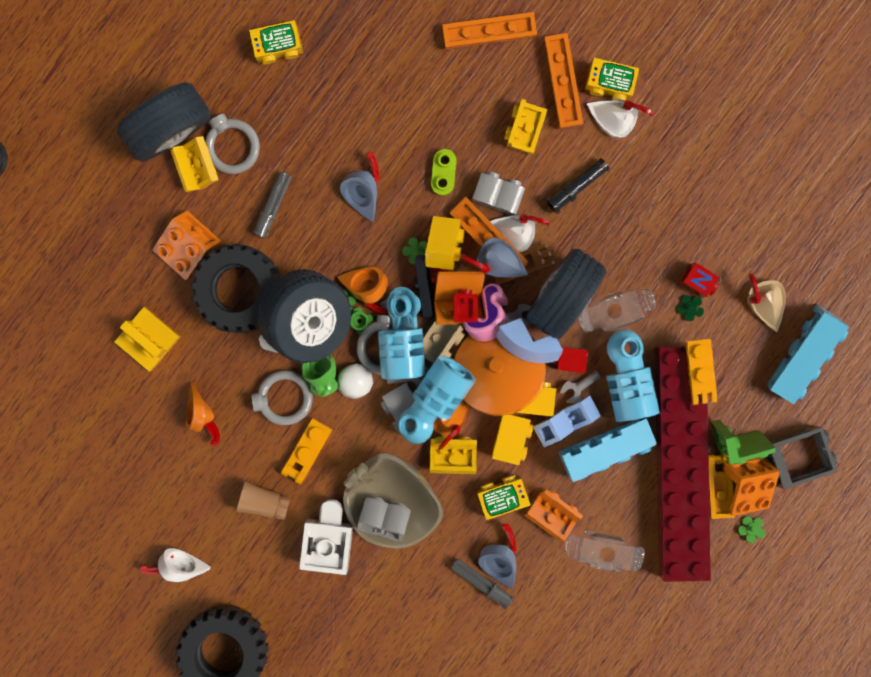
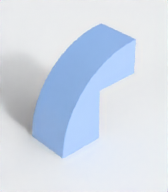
[496,318,563,363]
[533,396,601,447]

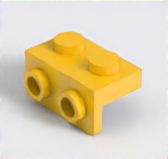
[504,99,548,155]
[170,136,219,192]
[430,436,477,474]

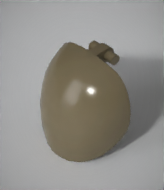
[343,453,443,549]

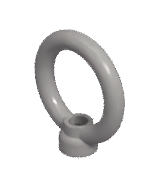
[205,114,260,174]
[357,315,393,375]
[252,370,313,425]

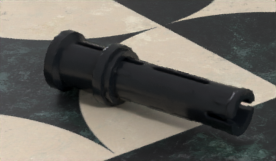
[545,158,610,215]

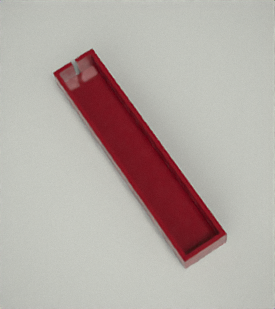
[655,347,711,582]

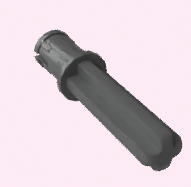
[252,172,292,239]
[451,559,514,610]

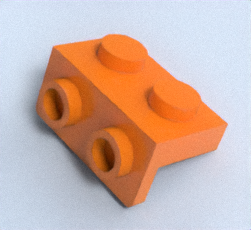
[524,489,583,543]

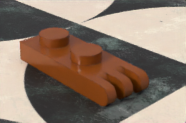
[494,243,556,286]

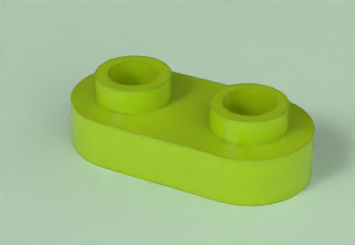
[431,149,456,196]

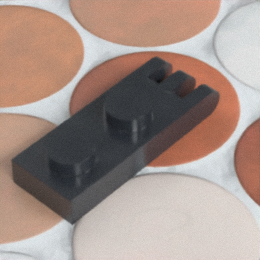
[414,254,435,318]

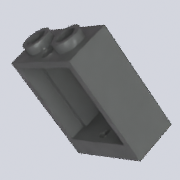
[768,426,838,490]

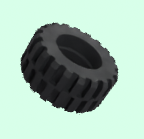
[190,244,281,333]
[175,605,269,677]

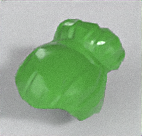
[302,354,338,397]

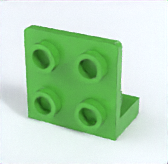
[711,419,776,465]

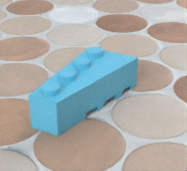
[767,304,849,404]
[558,418,657,482]

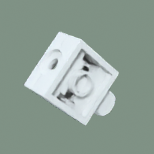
[300,499,353,575]

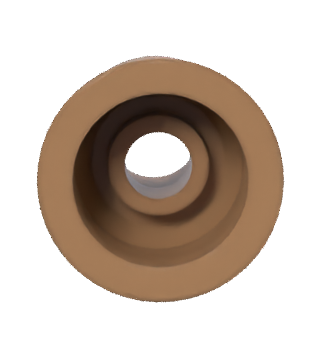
[236,481,290,520]

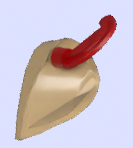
[747,273,786,332]

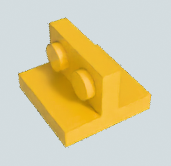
[115,307,181,372]

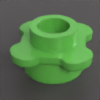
[350,307,373,335]

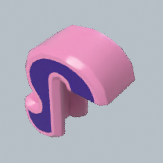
[463,283,508,341]

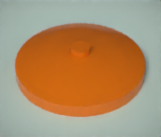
[454,334,546,416]

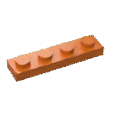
[442,12,537,50]
[544,33,583,129]
[450,197,529,279]

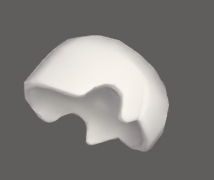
[337,363,373,399]

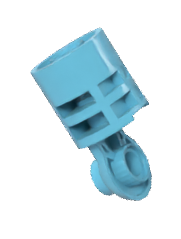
[378,287,426,379]
[606,329,660,422]
[398,355,476,444]

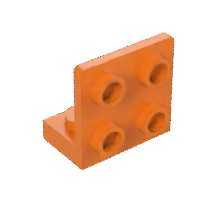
[153,211,221,280]
[433,272,485,325]
[723,458,780,516]

